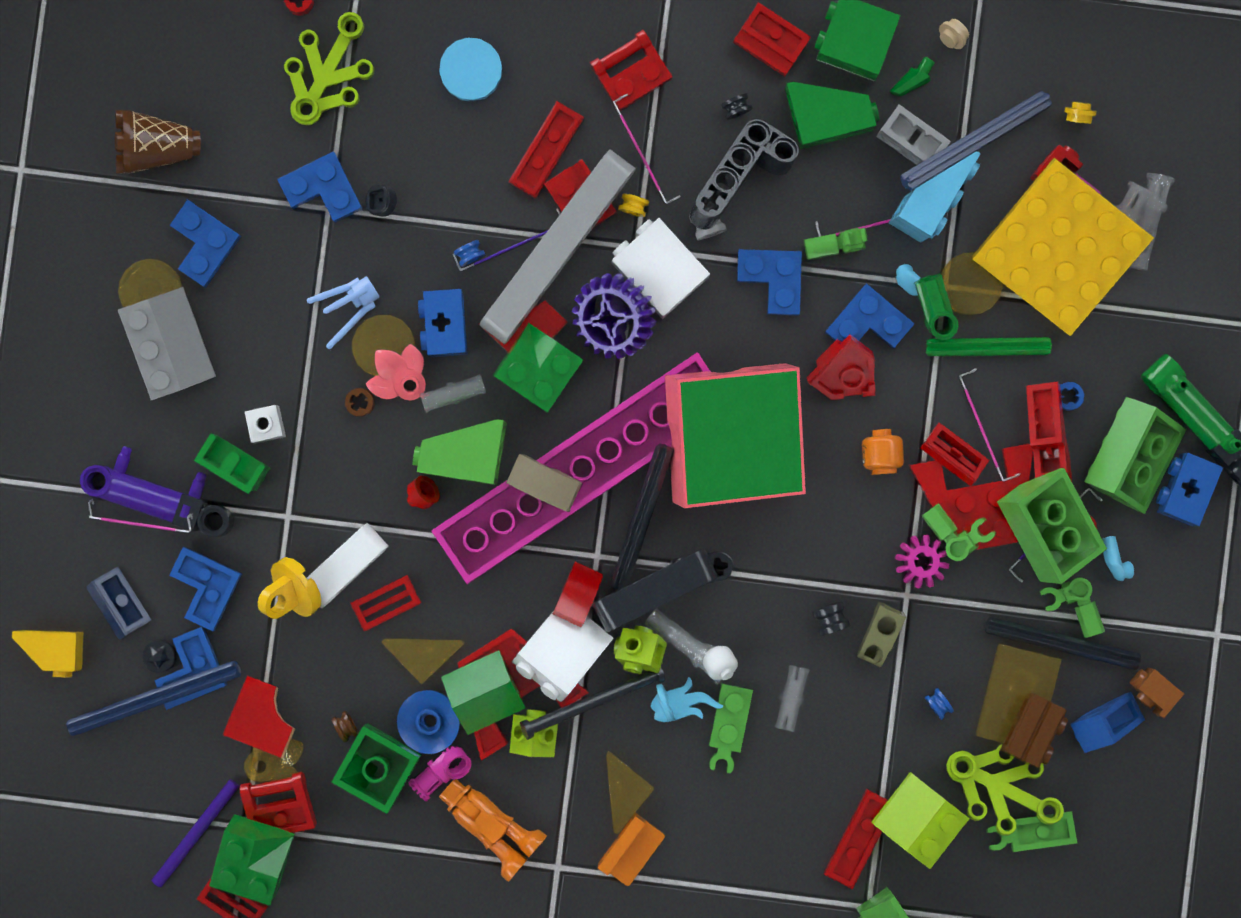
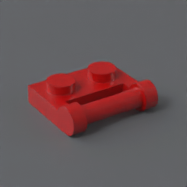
[589,30,673,111]
[240,772,317,833]

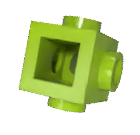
[614,626,667,674]
[509,709,558,757]

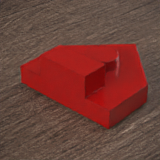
[807,334,875,400]

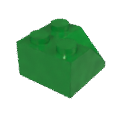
[493,323,583,412]
[331,723,422,814]
[209,814,295,906]

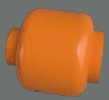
[862,429,904,475]

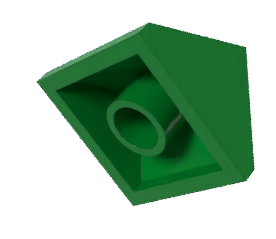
[441,650,526,735]

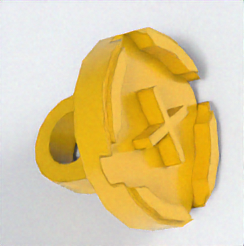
[257,557,321,619]

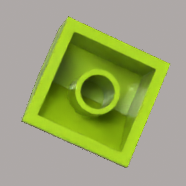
[871,772,970,869]

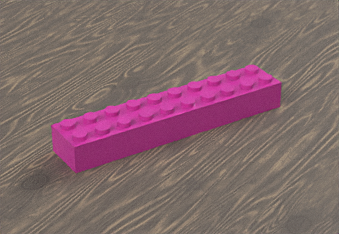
[432,352,711,584]

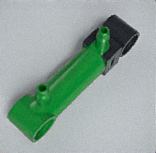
[1141,354,1241,487]

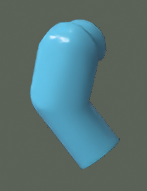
[896,264,920,296]
[1102,536,1134,581]

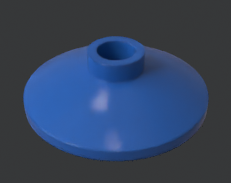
[397,690,460,754]

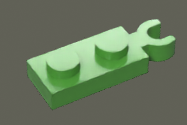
[709,683,753,773]
[986,811,1077,852]

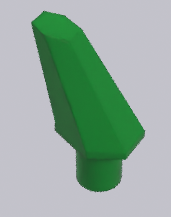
[890,57,935,96]

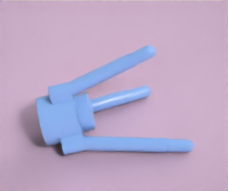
[307,276,380,349]

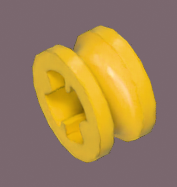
[618,193,649,217]

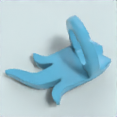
[651,677,723,722]

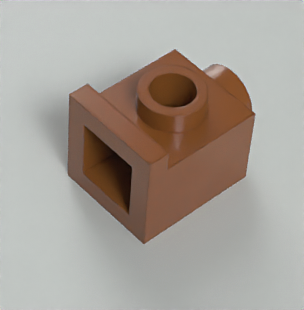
[1130,668,1184,718]

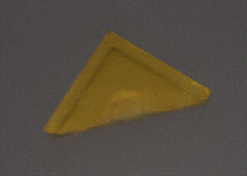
[382,638,465,684]
[606,751,655,834]

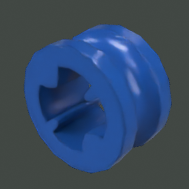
[453,240,486,267]
[1060,382,1084,411]
[924,688,954,720]

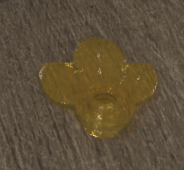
[244,739,304,782]

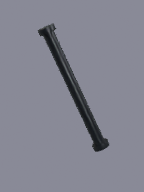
[520,668,665,740]

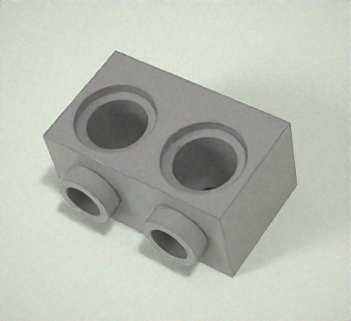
[876,104,951,165]

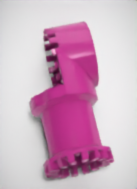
[408,746,472,802]

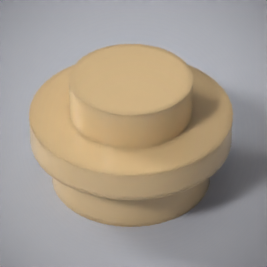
[939,19,969,49]

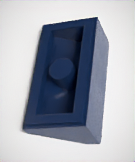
[87,567,151,640]

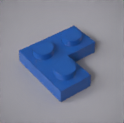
[277,151,363,223]
[170,199,241,288]
[737,249,802,316]
[825,283,914,348]
[169,547,242,631]
[154,627,227,710]

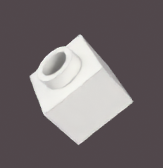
[245,405,286,444]

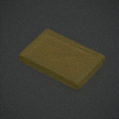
[975,643,1062,743]

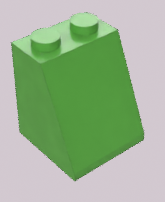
[413,419,507,486]

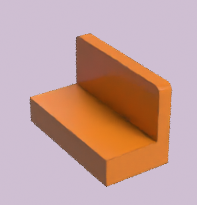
[597,813,665,886]

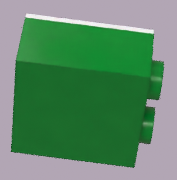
[814,0,901,81]

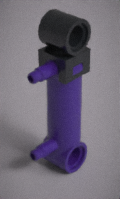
[80,446,234,537]

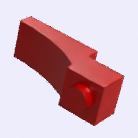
[1026,382,1072,482]

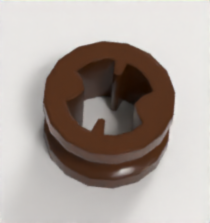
[345,388,375,416]
[331,710,359,743]

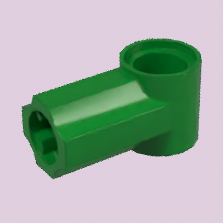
[914,273,959,340]

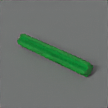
[926,337,1052,356]

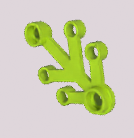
[284,12,374,125]
[946,745,1064,836]

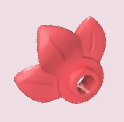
[366,344,426,401]

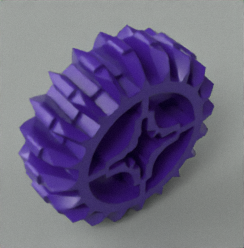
[571,273,657,359]

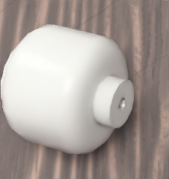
[703,646,738,680]

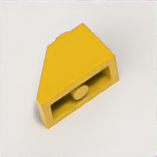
[12,630,83,677]

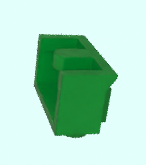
[194,433,271,494]

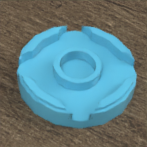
[439,37,502,101]

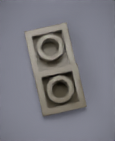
[506,454,582,512]

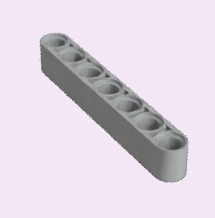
[479,149,636,344]

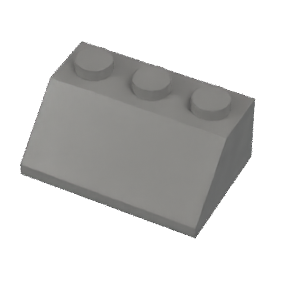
[118,287,216,400]

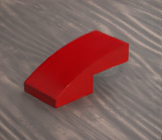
[552,561,603,627]

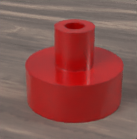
[407,476,440,509]

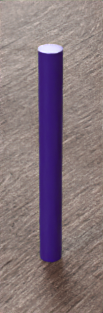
[151,779,240,888]

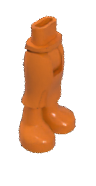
[439,779,547,882]

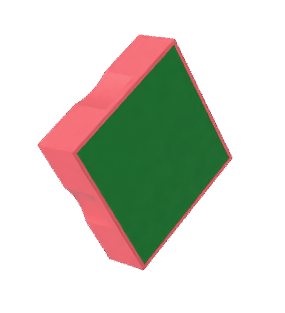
[665,363,806,508]

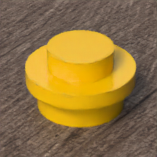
[1064,102,1097,124]

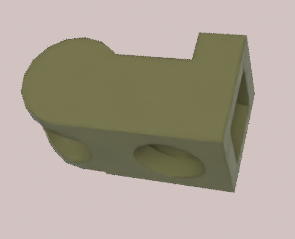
[857,601,906,667]

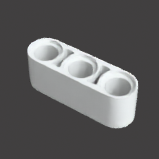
[306,523,389,609]

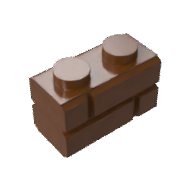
[1000,693,1068,768]

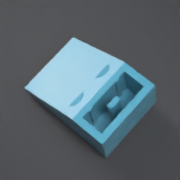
[889,151,981,243]

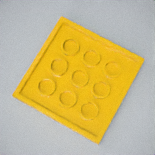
[972,158,1154,336]

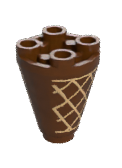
[115,110,201,174]

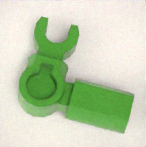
[804,228,868,260]
[922,504,996,561]
[1039,577,1105,638]

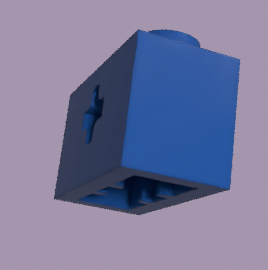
[418,289,468,357]
[1156,453,1223,526]

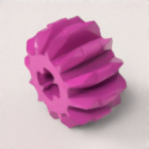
[895,535,949,588]

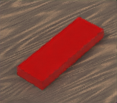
[508,101,584,199]
[823,789,888,890]

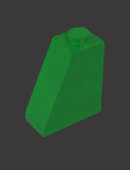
[785,82,880,150]

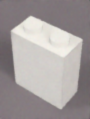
[612,218,710,319]
[512,612,613,702]

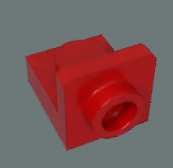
[1030,144,1083,181]

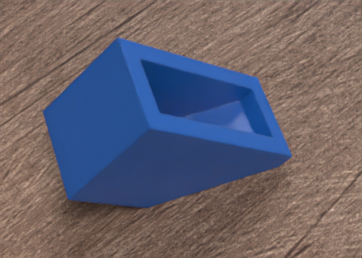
[1070,692,1145,753]

